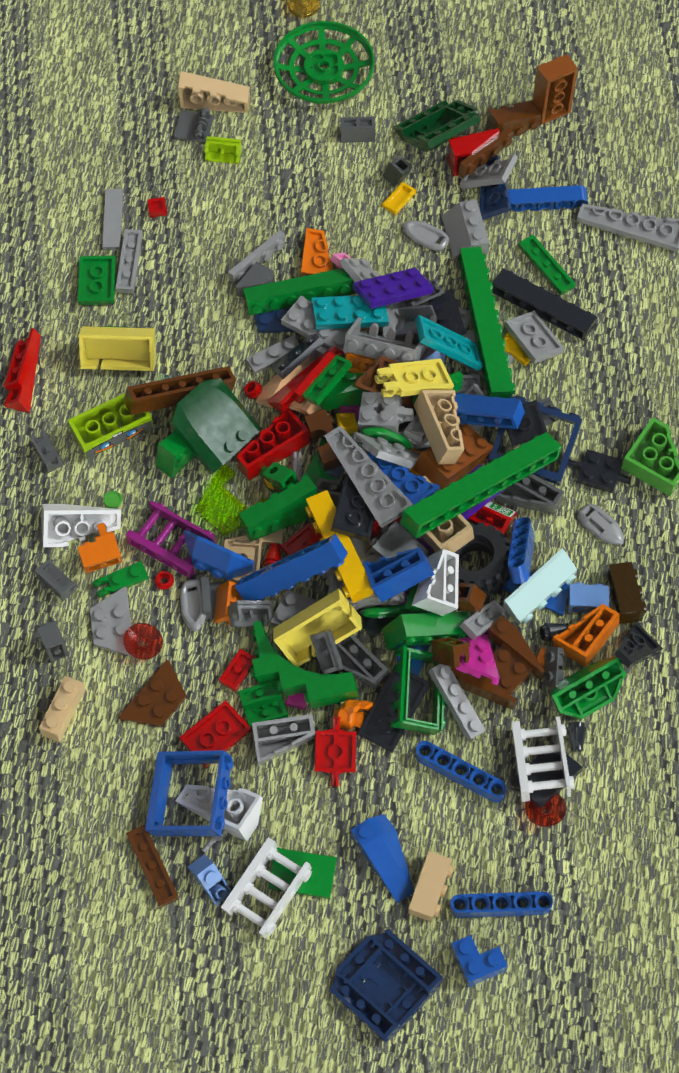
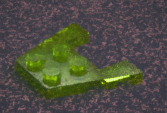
[196,464,267,536]

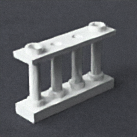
[512,716,575,802]
[221,837,312,938]

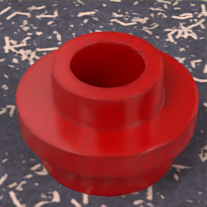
[244,381,262,399]
[154,571,174,590]

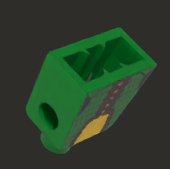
[259,462,299,494]

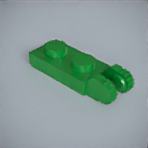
[92,561,149,598]

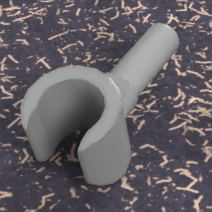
[202,831,225,853]

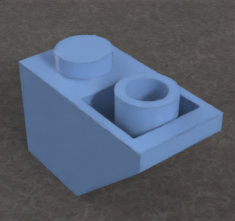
[188,854,231,906]

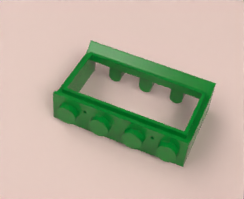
[391,645,446,735]

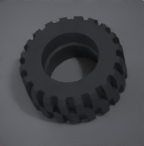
[454,522,511,597]

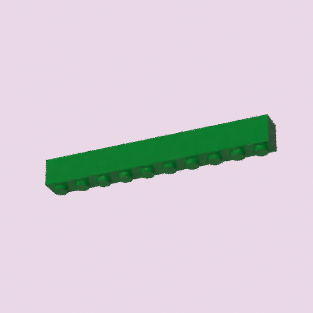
[458,247,515,399]
[401,432,562,539]

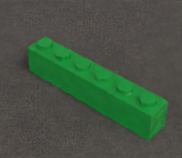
[243,268,354,316]

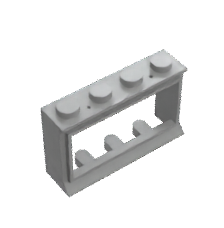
[344,317,427,363]

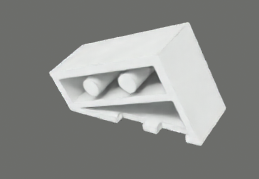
[412,549,459,616]

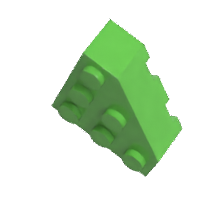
[621,417,679,496]

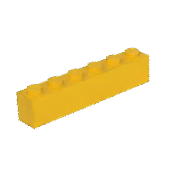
[305,490,374,603]

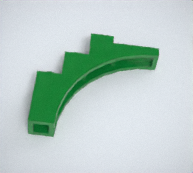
[250,621,359,709]

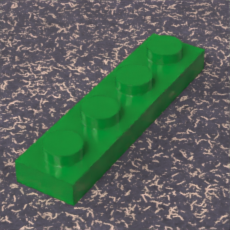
[518,235,576,296]

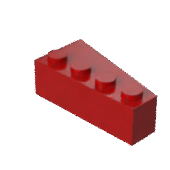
[236,407,310,481]

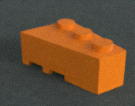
[553,604,619,667]

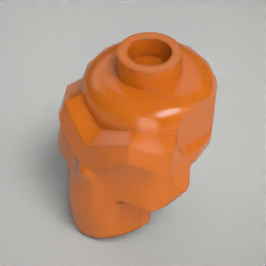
[333,699,373,730]

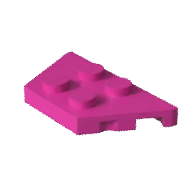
[456,634,500,685]

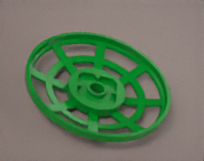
[273,21,375,104]

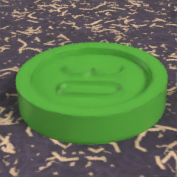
[103,491,122,508]

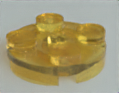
[287,0,320,19]

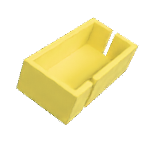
[79,326,156,371]
[273,589,362,667]

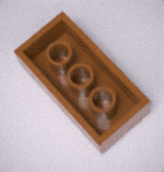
[532,54,578,125]
[413,424,493,490]

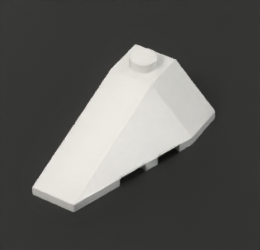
[41,504,121,547]
[176,784,262,841]

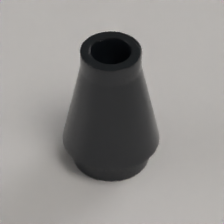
[539,623,569,642]
[567,722,587,752]

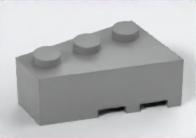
[252,714,315,766]

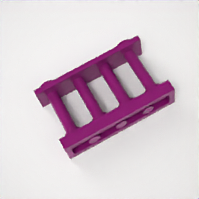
[125,500,216,579]

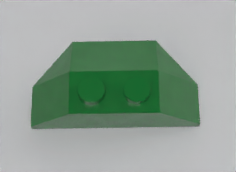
[551,656,626,719]

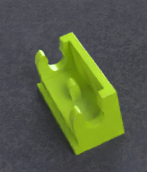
[204,136,242,164]

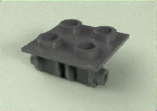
[174,107,214,143]

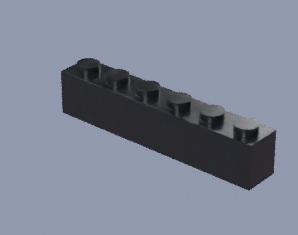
[491,268,597,341]

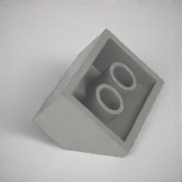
[441,199,489,260]

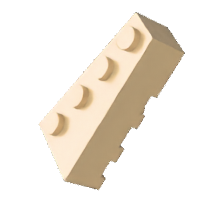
[178,71,250,113]
[413,390,464,465]

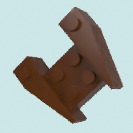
[451,615,545,710]

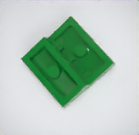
[238,680,288,730]

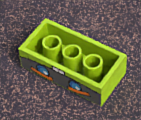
[68,393,153,460]

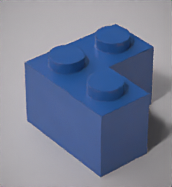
[450,935,508,988]

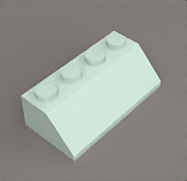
[503,549,577,625]

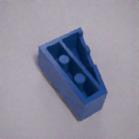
[363,547,435,602]

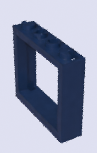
[489,395,582,485]

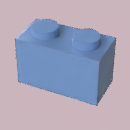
[568,582,609,613]

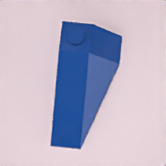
[351,814,414,904]

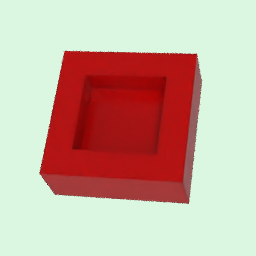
[147,197,167,218]

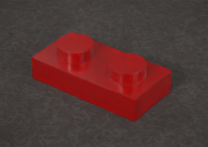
[219,649,256,692]

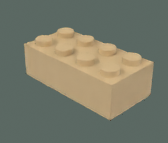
[422,476,474,553]

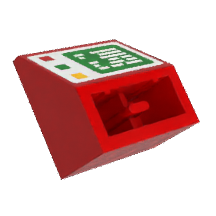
[468,500,518,537]

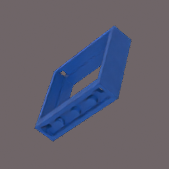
[145,750,233,836]

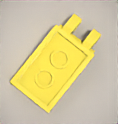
[374,358,454,398]

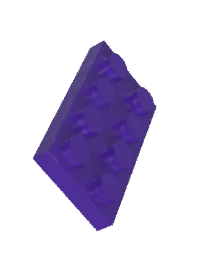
[353,268,434,309]

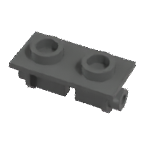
[543,647,566,687]

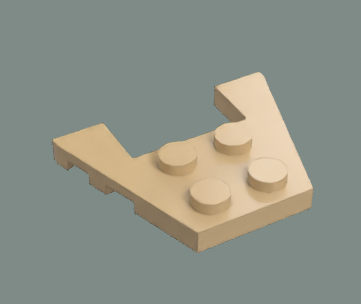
[224,529,284,599]

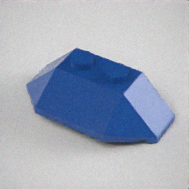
[183,530,255,580]

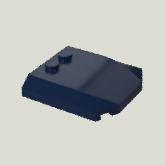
[330,929,444,1043]

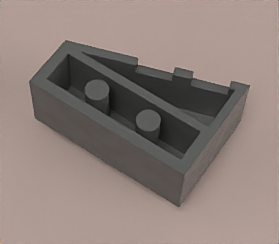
[495,474,564,514]
[336,634,390,689]

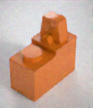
[77,523,123,573]

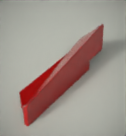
[3,328,41,413]
[267,346,345,413]

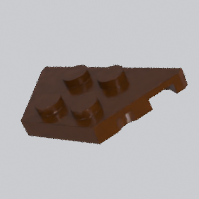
[353,356,415,409]
[119,660,187,727]

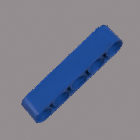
[508,185,588,212]
[507,517,535,584]
[415,741,506,803]
[449,892,553,918]

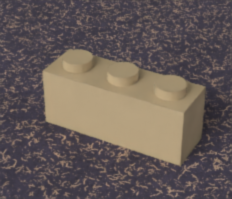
[39,676,86,742]
[408,851,454,922]

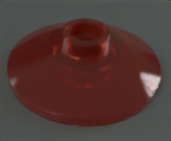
[123,623,163,660]
[525,794,566,827]

